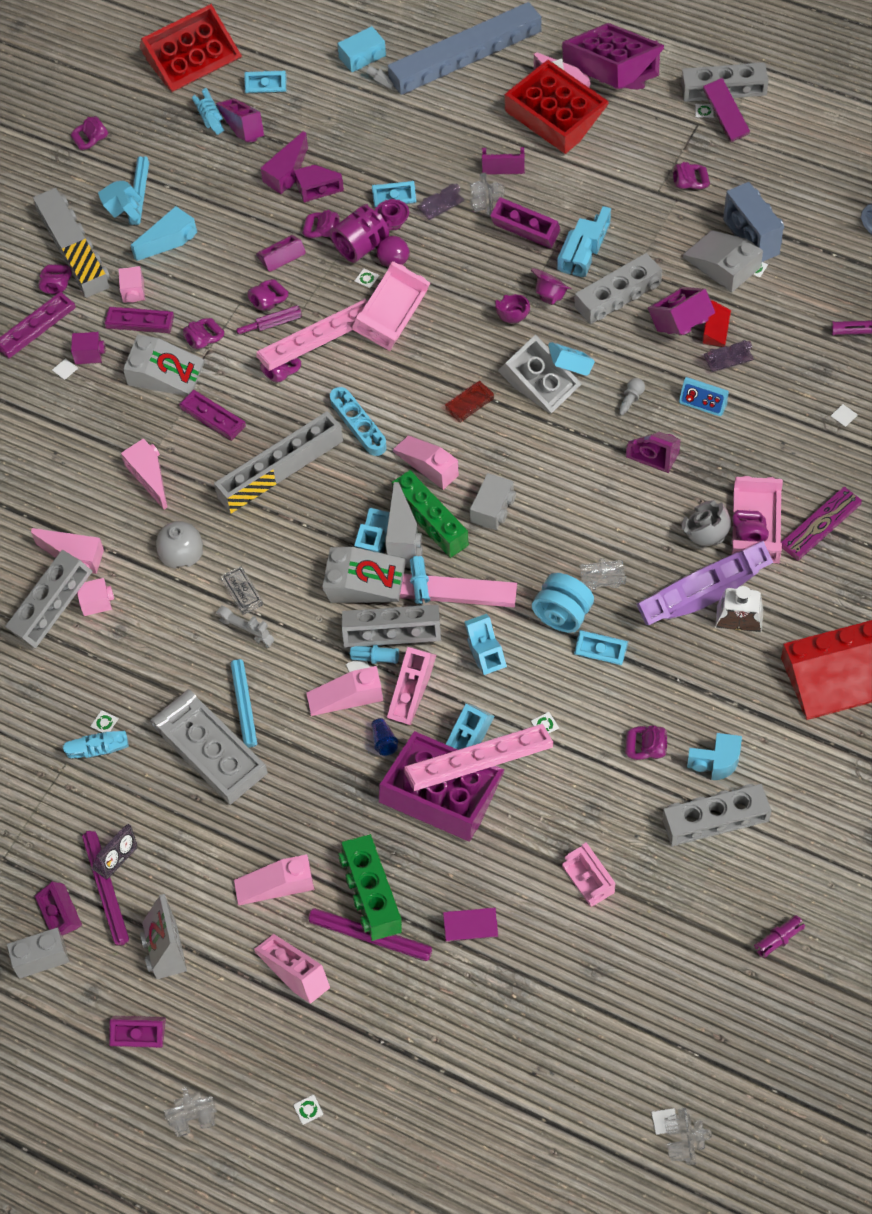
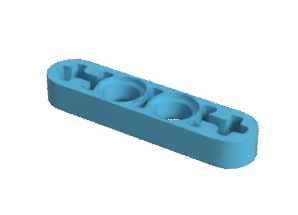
[330,387,387,456]

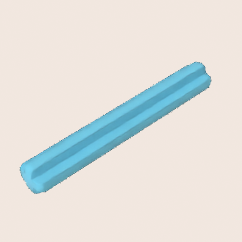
[128,156,149,225]
[230,659,257,748]

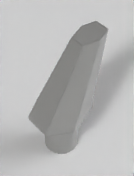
[366,66,393,89]

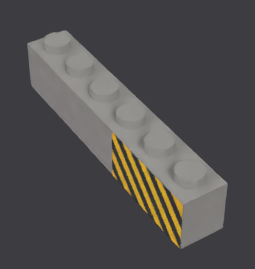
[33,188,110,298]
[214,411,343,513]

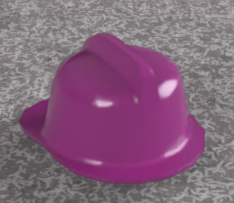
[531,268,572,305]

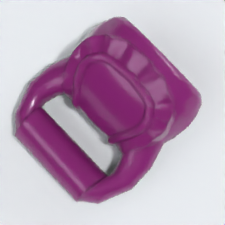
[71,116,108,150]
[673,162,710,189]
[302,210,340,238]
[38,264,72,294]
[247,279,289,311]
[183,318,225,350]
[260,357,302,383]
[732,510,769,542]
[625,725,667,760]

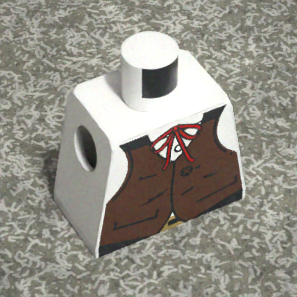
[715,586,763,632]

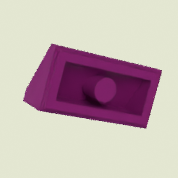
[256,235,306,272]
[35,881,82,936]
[109,1016,166,1048]

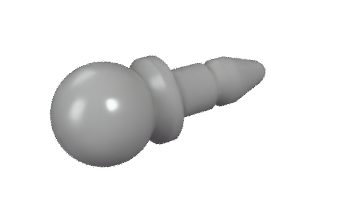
[619,378,645,415]

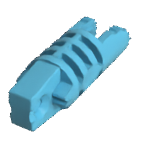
[192,88,224,135]
[63,731,129,759]

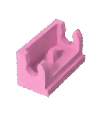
[562,843,615,907]

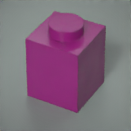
[71,332,106,365]

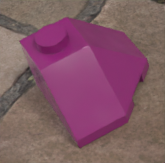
[626,431,681,473]

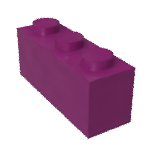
[490,197,561,249]

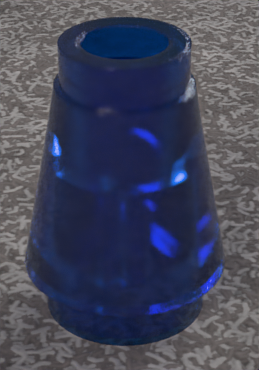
[371,718,398,756]

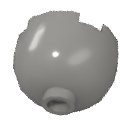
[681,500,731,546]
[156,521,203,569]

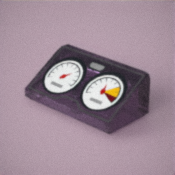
[92,824,137,879]

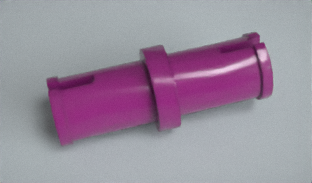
[754,915,805,958]

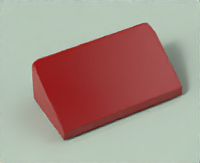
[703,300,731,347]

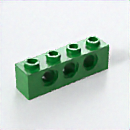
[392,470,469,558]
[338,834,402,941]

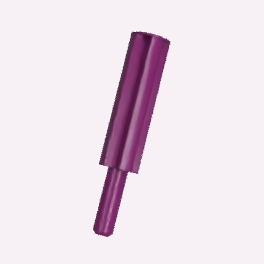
[236,305,302,334]

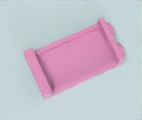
[352,261,430,351]
[732,476,783,564]

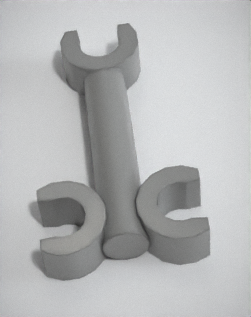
[216,605,274,648]

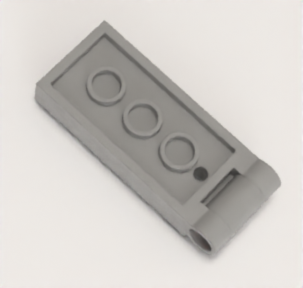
[150,689,268,805]

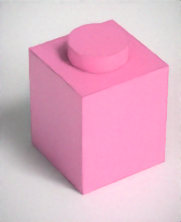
[119,266,145,303]
[77,578,114,616]

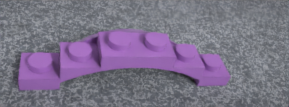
[636,541,773,625]

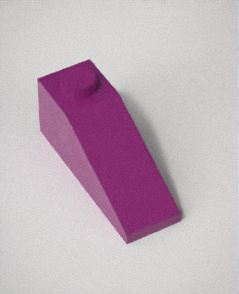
[216,98,264,142]
[260,131,308,194]

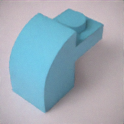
[98,181,142,221]
[354,508,390,554]
[464,614,507,675]
[687,733,742,780]

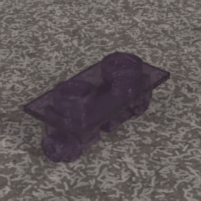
[417,183,464,220]
[703,340,754,372]

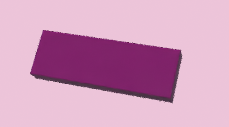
[703,78,750,143]
[105,306,174,334]
[179,390,246,441]

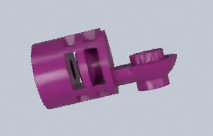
[330,199,410,263]

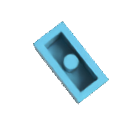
[337,26,386,72]

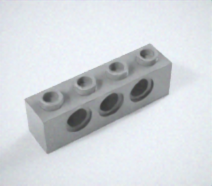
[681,62,769,102]
[575,253,662,324]
[5,550,93,648]
[342,604,441,647]
[662,784,772,846]

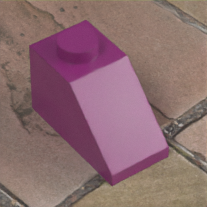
[294,164,344,203]

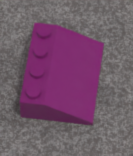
[562,23,664,89]
[379,731,505,842]

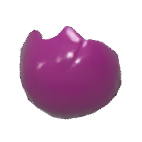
[377,236,410,267]
[495,294,530,324]

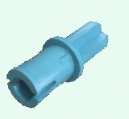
[410,556,430,604]
[350,645,399,664]

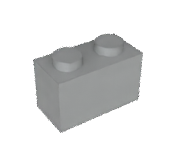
[470,473,516,531]
[7,927,70,979]

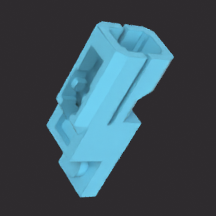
[557,206,611,277]

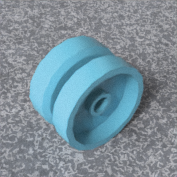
[532,573,594,633]

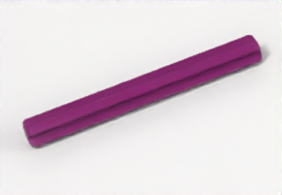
[82,831,129,946]
[309,908,432,961]

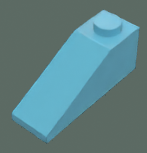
[131,206,197,261]
[446,704,495,750]

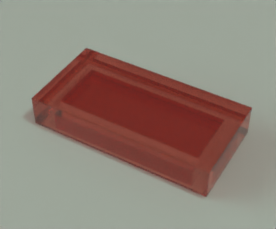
[445,380,494,423]

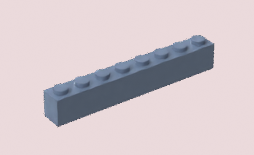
[388,2,541,95]

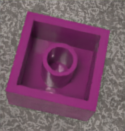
[648,287,715,336]

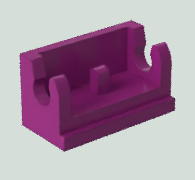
[482,147,525,175]
[443,907,498,942]

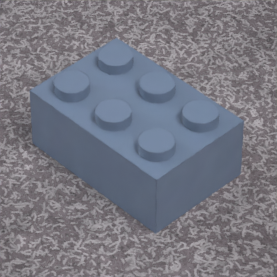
[723,182,784,262]

